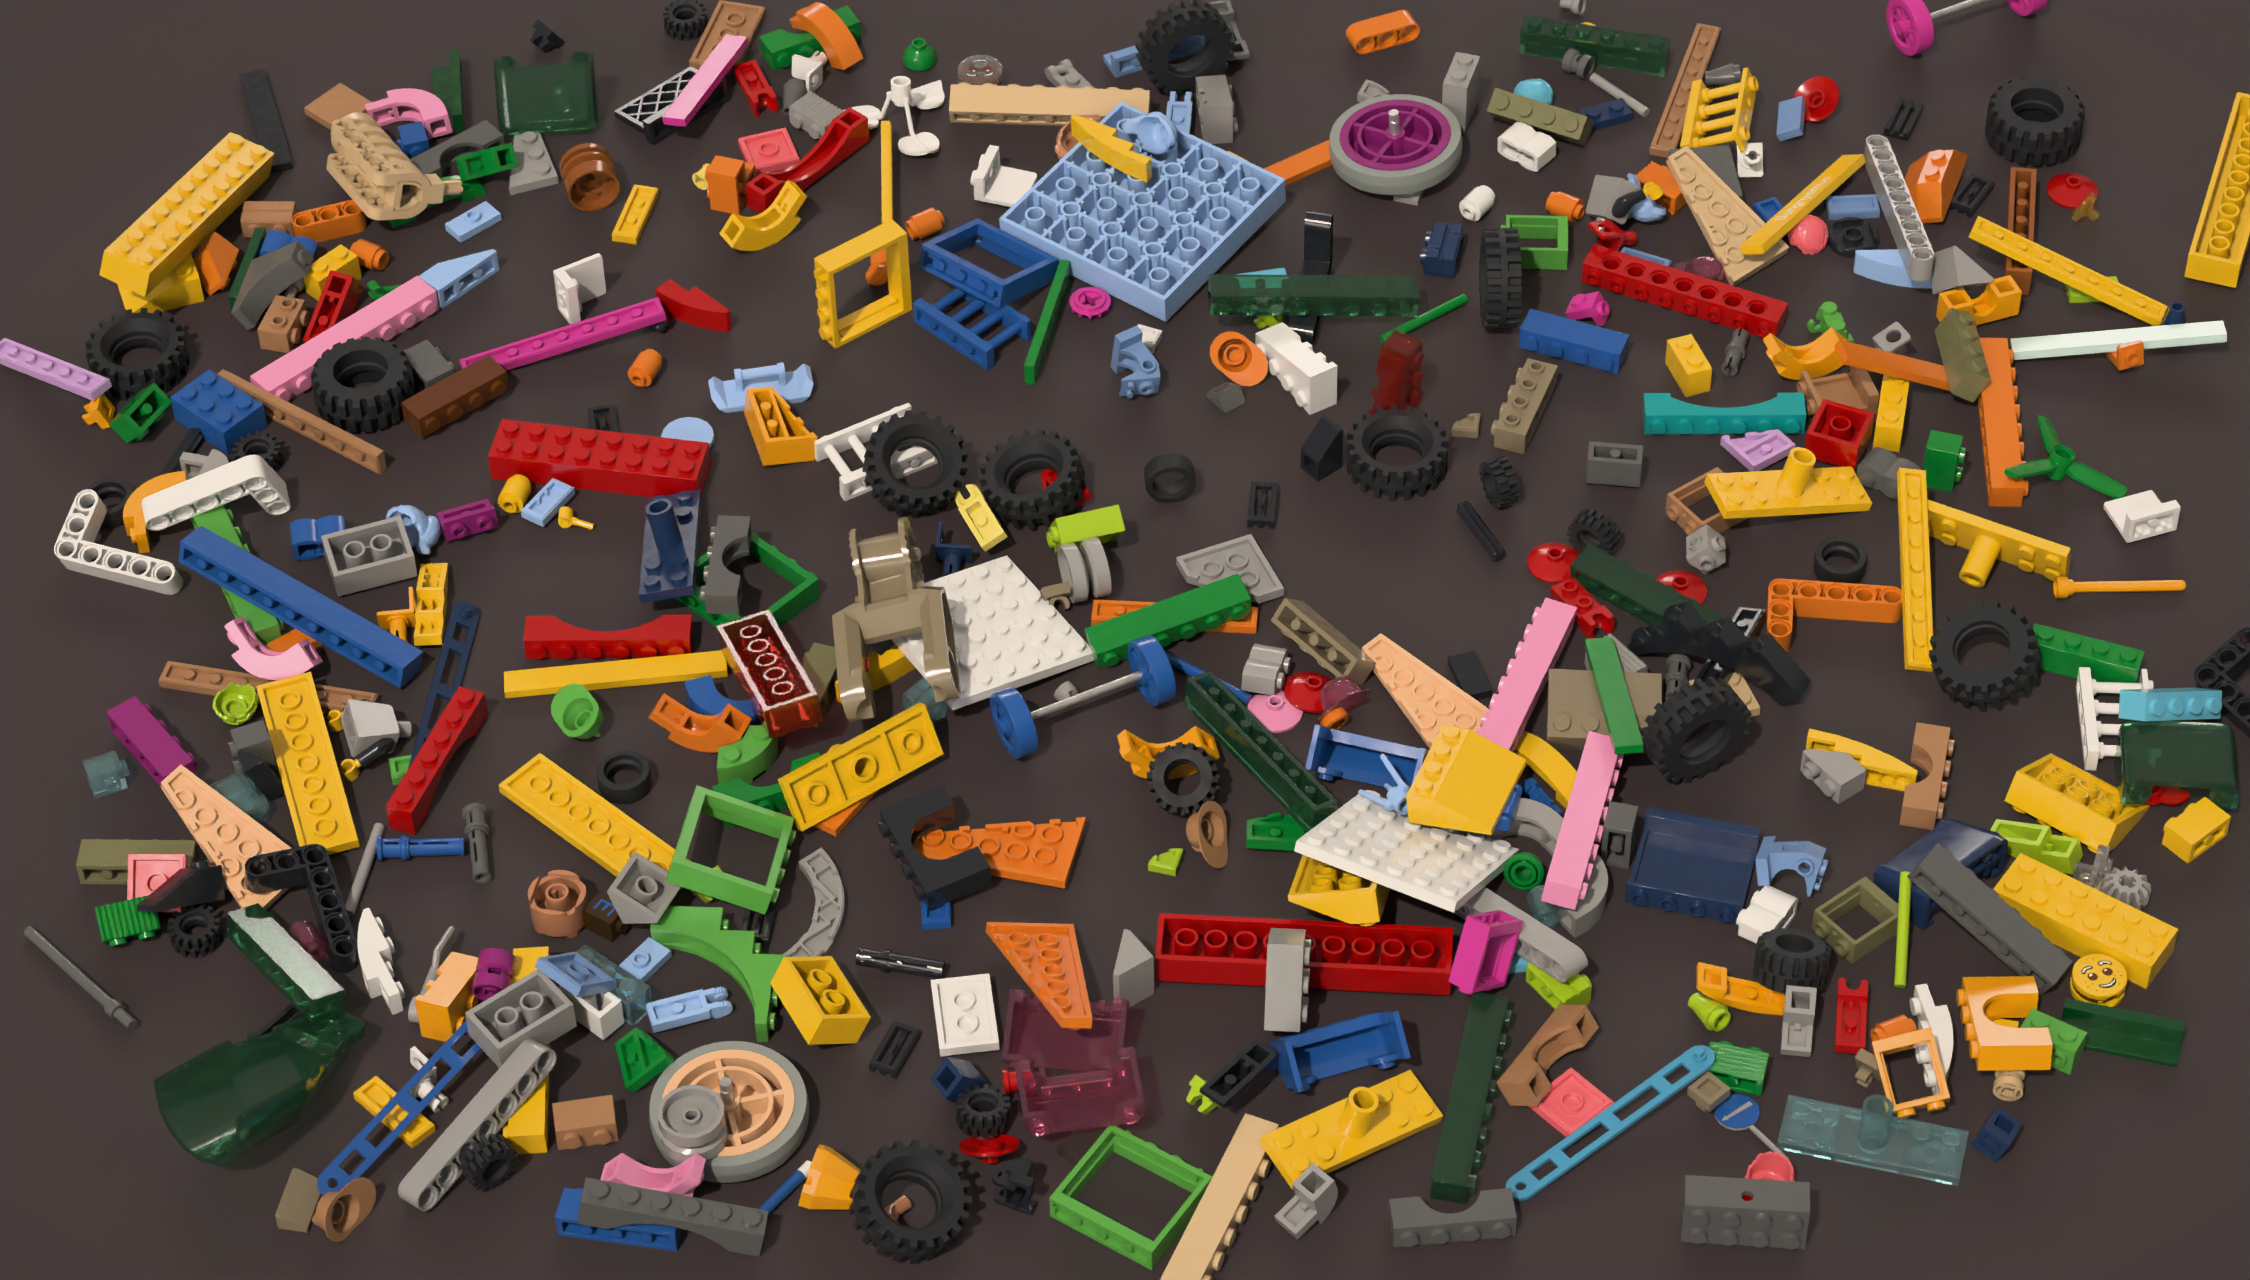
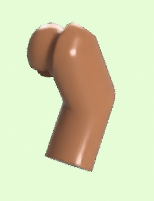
[884,1195,912,1225]

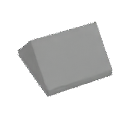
[1930,245,1993,294]
[607,852,681,924]
[1113,929,1154,1013]

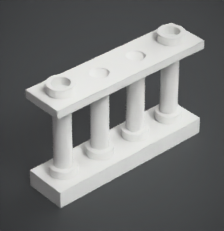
[814,403,938,501]
[2075,667,2161,770]

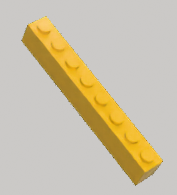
[503,946,551,1154]

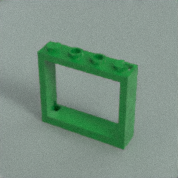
[675,532,820,651]

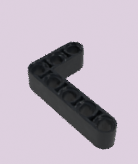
[1288,210,1334,345]
[2193,627,2250,738]
[245,844,357,973]

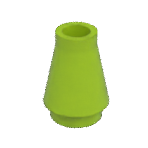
[1688,992,1731,1032]

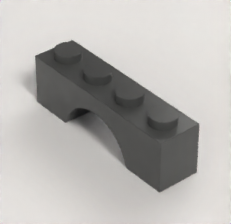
[410,120,504,178]
[700,515,753,615]
[1388,1188,1517,1247]

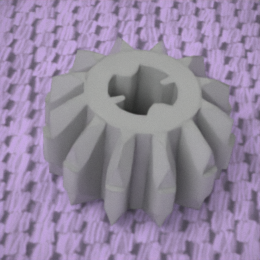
[2100,866,2151,910]

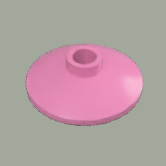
[1247,690,1303,733]

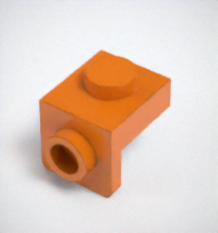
[2106,340,2144,371]

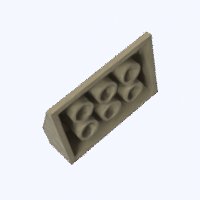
[1546,669,1662,754]

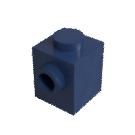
[930,1057,985,1102]

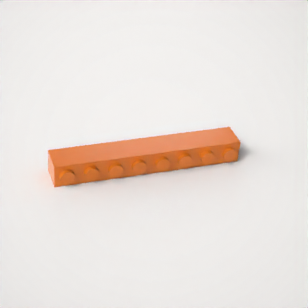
[1977,338,2028,507]

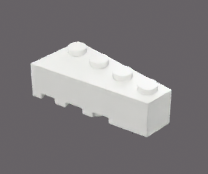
[1255,322,1337,415]

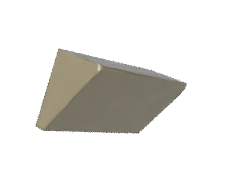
[275,1168,321,1233]

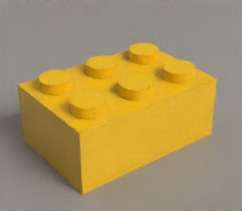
[770,956,871,1045]

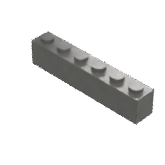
[1907,843,2073,995]

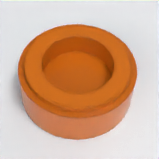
[1320,707,1349,730]

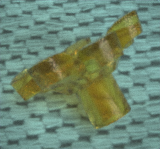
[2071,192,2100,222]

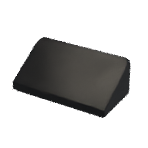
[238,750,285,801]

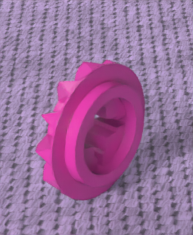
[1069,287,1111,319]

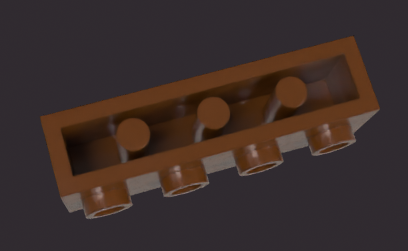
[401,355,509,438]

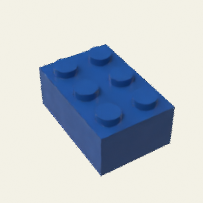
[170,369,268,456]

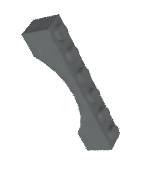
[577,1177,768,1257]

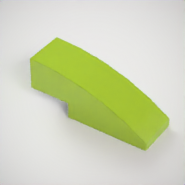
[1990,819,2083,875]

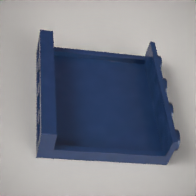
[1625,807,1761,924]

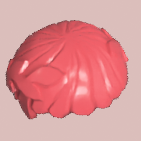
[1787,215,1828,255]
[1745,1151,1795,1181]

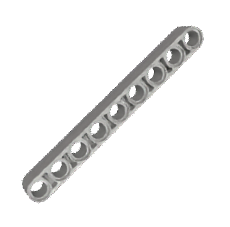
[1864,135,1934,282]

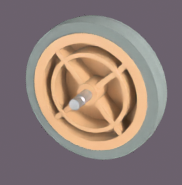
[649,1041,809,1183]

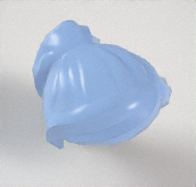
[1122,112,1177,155]
[1627,173,1666,222]
[386,505,441,554]

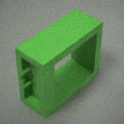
[1500,215,1568,270]

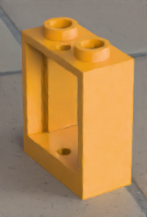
[1872,1027,1950,1119]

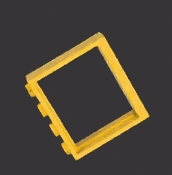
[814,219,912,349]

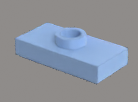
[445,201,502,243]
[521,478,575,527]
[610,937,672,994]

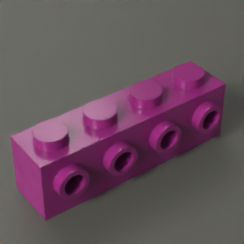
[106,696,197,787]

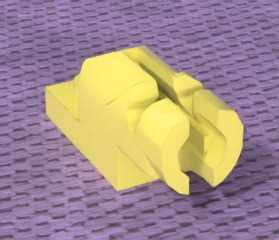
[954,484,1008,552]

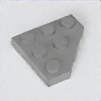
[1176,534,1284,603]

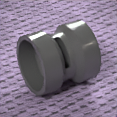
[1561,48,1595,80]

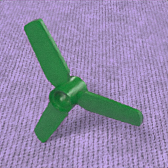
[2004,415,2128,499]

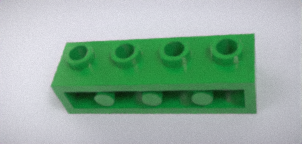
[2033,623,2145,683]

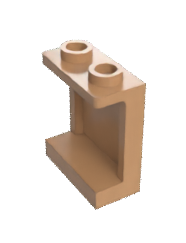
[1796,366,1879,419]

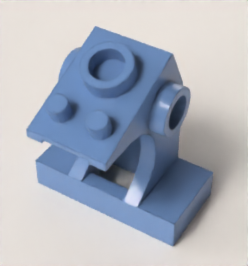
[1110,325,1160,398]
[1755,836,1829,897]

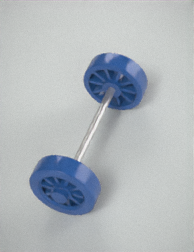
[990,635,1176,759]

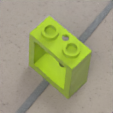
[1046,504,1125,554]

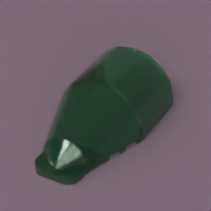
[154,1008,365,1166]

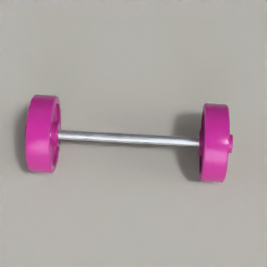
[1886,0,2048,56]

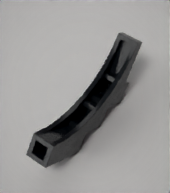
[1627,601,1811,706]

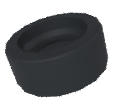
[1144,453,1196,503]
[87,478,133,528]
[1813,537,1867,584]
[597,750,652,804]

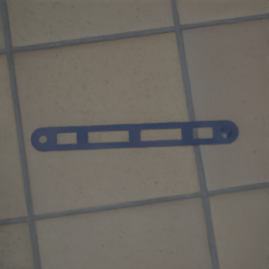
[408,601,479,769]

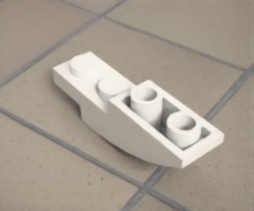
[357,908,405,1015]
[1910,984,1953,1095]

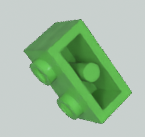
[2020,1008,2087,1075]

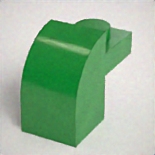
[455,143,519,182]

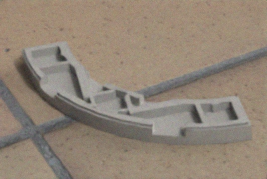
[783,847,845,957]

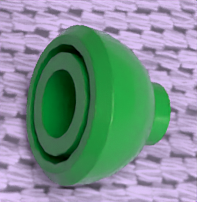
[903,38,937,71]
[1504,852,1544,891]

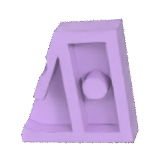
[1720,429,1796,472]

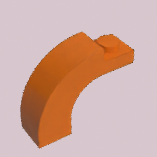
[789,2,863,70]
[648,693,752,753]

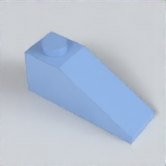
[418,249,499,309]

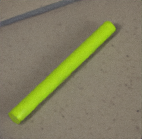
[1894,871,1911,988]

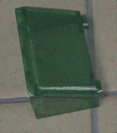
[493,51,599,135]
[2113,720,2239,809]

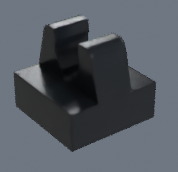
[530,19,565,53]

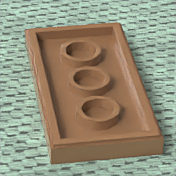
[689,0,766,75]

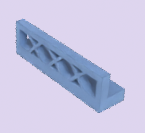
[1103,35,1205,78]

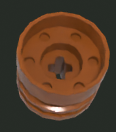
[559,143,620,211]

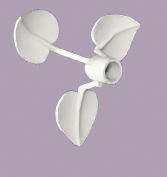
[844,76,945,156]

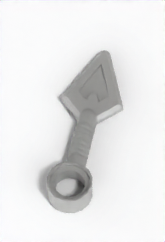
[408,926,455,1023]

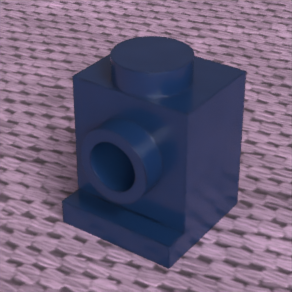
[1970,1106,2023,1162]

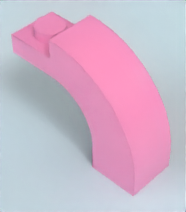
[365,88,453,139]
[224,616,323,680]
[600,1153,706,1197]

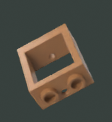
[1666,467,1747,536]

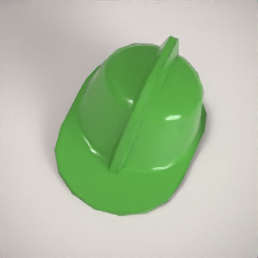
[551,684,604,739]

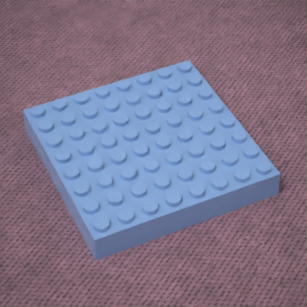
[999,102,1286,322]

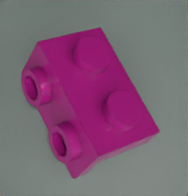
[436,498,498,542]

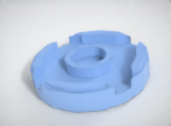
[661,417,715,449]

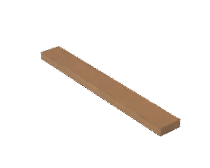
[1649,23,1721,158]
[218,369,387,475]
[158,661,379,714]

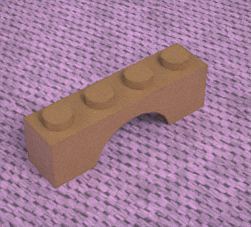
[1899,722,1954,830]
[1497,1004,1599,1106]

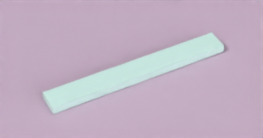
[2010,320,2227,360]

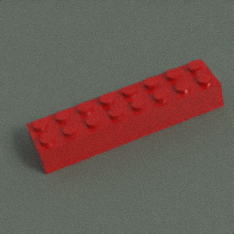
[488,419,711,498]

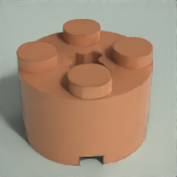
[528,870,588,938]

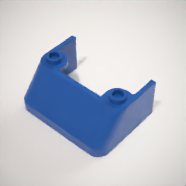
[1305,724,1429,791]
[1268,1011,1411,1093]

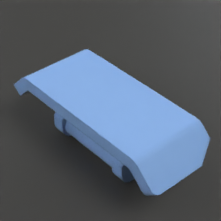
[708,362,813,413]

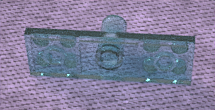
[1777,1095,1969,1186]

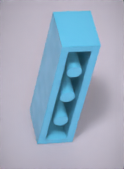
[2118,687,2222,721]

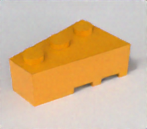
[744,387,818,466]
[414,952,479,1042]

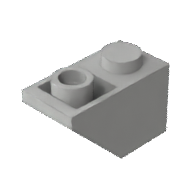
[1800,749,1866,804]

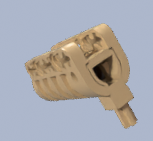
[326,112,463,220]

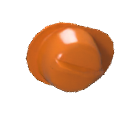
[1210,331,1268,387]

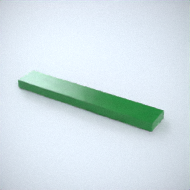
[1024,260,1071,385]
[1584,637,1643,754]

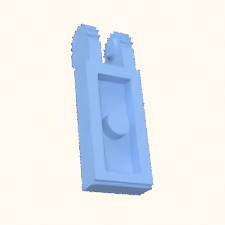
[1166,91,1193,134]
[645,986,733,1033]

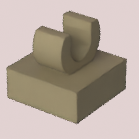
[1040,581,1071,611]
[1855,1048,1889,1088]
[1687,1071,1731,1113]

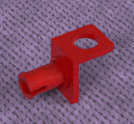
[1588,220,1637,251]

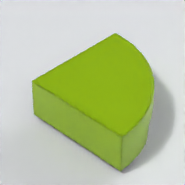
[1148,848,1183,877]

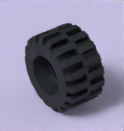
[1147,742,1221,817]
[1753,928,1831,994]

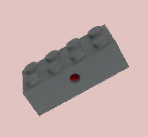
[1681,1175,1810,1250]

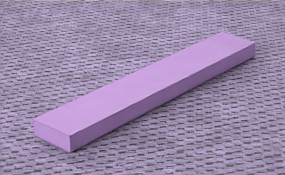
[0,338,112,401]

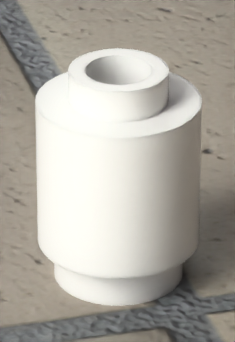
[1459,185,1495,221]

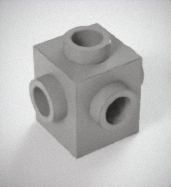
[1686,524,1726,574]

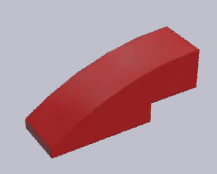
[655,279,732,332]

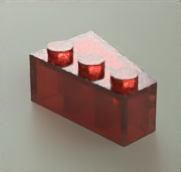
[1368,330,1424,415]

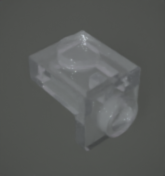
[2072,845,2113,891]

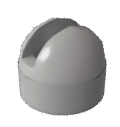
[1054,681,1078,701]

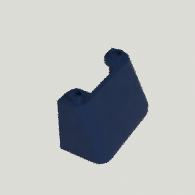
[1873,818,2008,931]

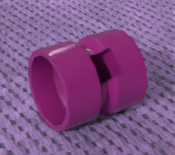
[471,948,517,1001]

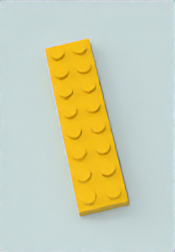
[256,672,360,855]
[499,753,690,889]

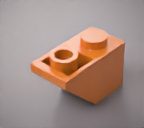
[194,232,239,296]

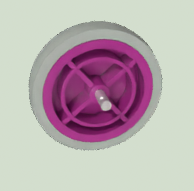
[1329,94,1463,195]

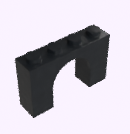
[877,784,992,910]

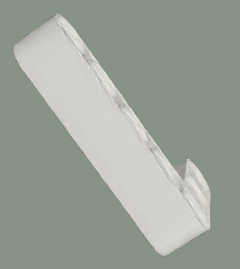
[141,455,291,531]
[54,489,183,595]

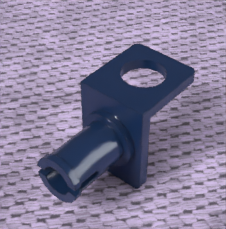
[935,522,973,577]

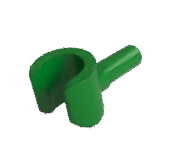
[367,280,402,300]

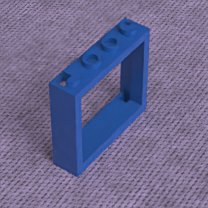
[918,218,1059,308]

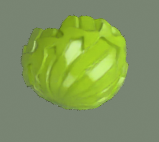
[213,682,259,725]

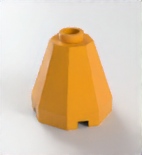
[798,1144,860,1209]

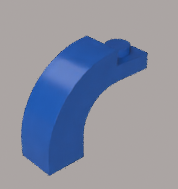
[684,675,781,736]

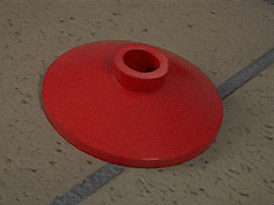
[1794,76,1840,123]
[2046,173,2098,209]
[1527,542,1582,584]
[1652,570,1707,609]
[1284,672,1339,713]
[959,1134,1020,1164]

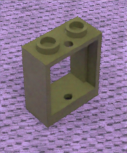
[1812,876,1898,964]

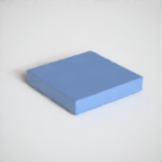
[535,952,617,997]

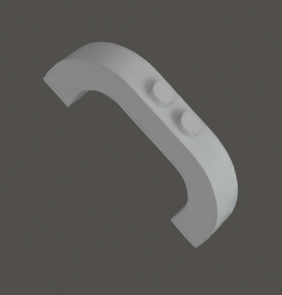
[1484,798,1608,938]

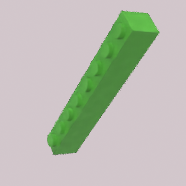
[190,504,285,646]

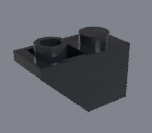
[1301,415,1343,482]

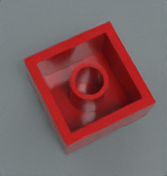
[1805,399,1875,471]

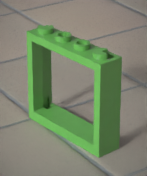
[666,785,796,914]
[1049,1124,1212,1271]

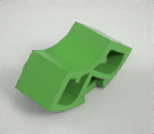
[717,725,779,784]

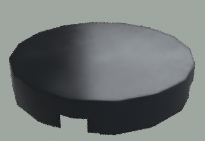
[1827,217,1879,258]

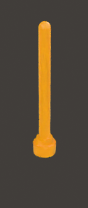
[2053,576,2186,599]

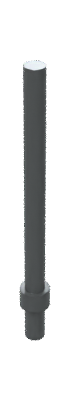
[24,926,137,1030]

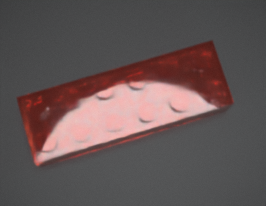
[716,609,823,739]

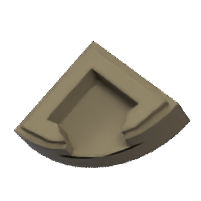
[1451,413,1480,438]

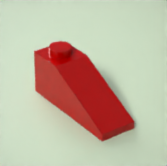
[303,270,364,343]

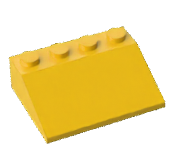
[117,253,204,314]
[1406,725,1526,835]
[2004,753,2150,854]
[1288,855,1390,926]

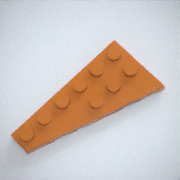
[898,817,1086,889]
[986,922,1093,1030]

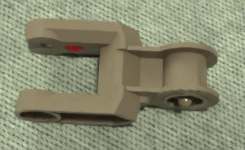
[832,517,961,723]

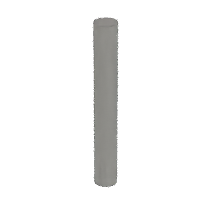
[1589,73,1650,117]

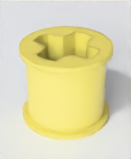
[692,163,708,190]

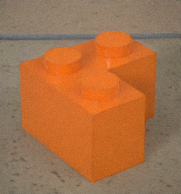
[705,155,756,215]

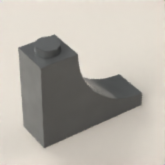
[1664,145,1743,200]
[231,241,314,330]

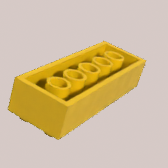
[1993,853,2178,989]

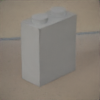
[1442,52,1480,134]

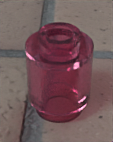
[287,920,325,964]

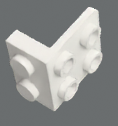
[971,145,1037,207]

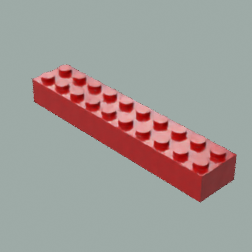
[1155,913,1453,996]

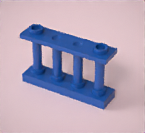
[913,286,1031,371]

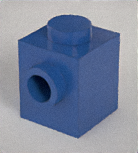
[396,121,429,159]

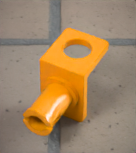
[377,587,416,643]

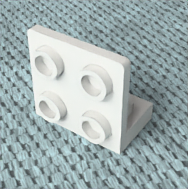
[553,253,606,325]
[2103,490,2181,543]

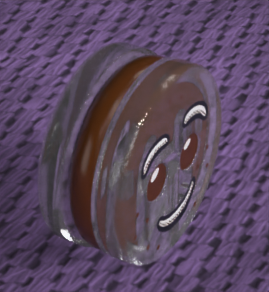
[957,55,1004,86]

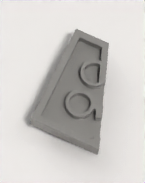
[509,129,559,195]

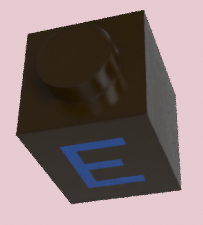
[583,891,630,942]

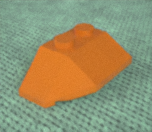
[1904,150,1968,223]

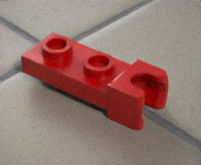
[732,60,778,117]
[1551,577,1614,639]
[1834,978,1868,1054]

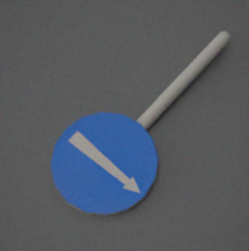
[1714,1094,1790,1161]

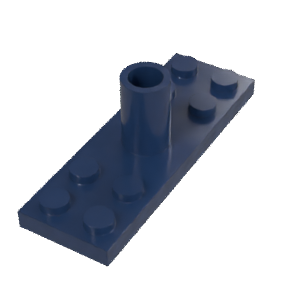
[639,489,702,604]

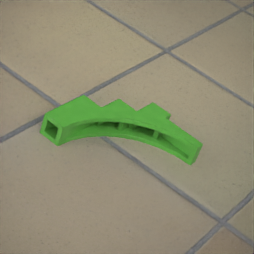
[650,906,787,1042]

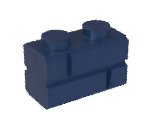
[1420,222,1464,279]

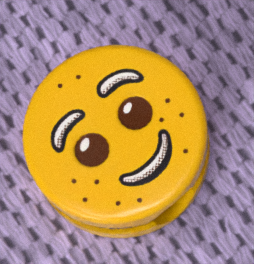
[2070,953,2128,1007]

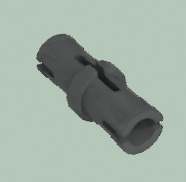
[1721,328,1749,376]

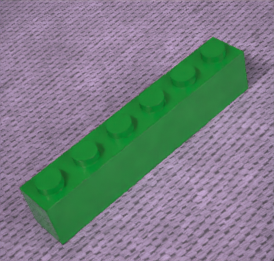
[1084,573,1251,669]

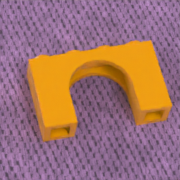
[1956,976,2053,1071]

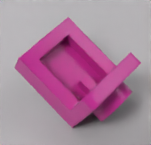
[1565,291,1610,327]

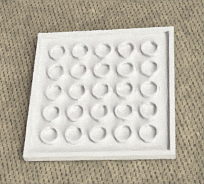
[891,555,1094,710]
[1294,790,1519,913]

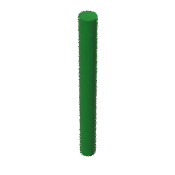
[1379,293,1468,345]

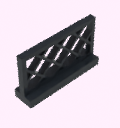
[614,66,730,145]

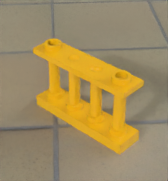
[1680,67,1759,152]

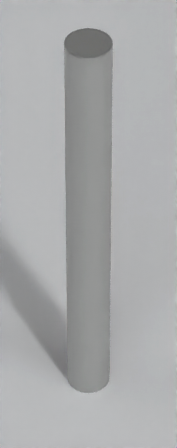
[345,823,385,918]

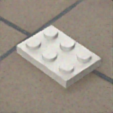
[931,973,999,1057]

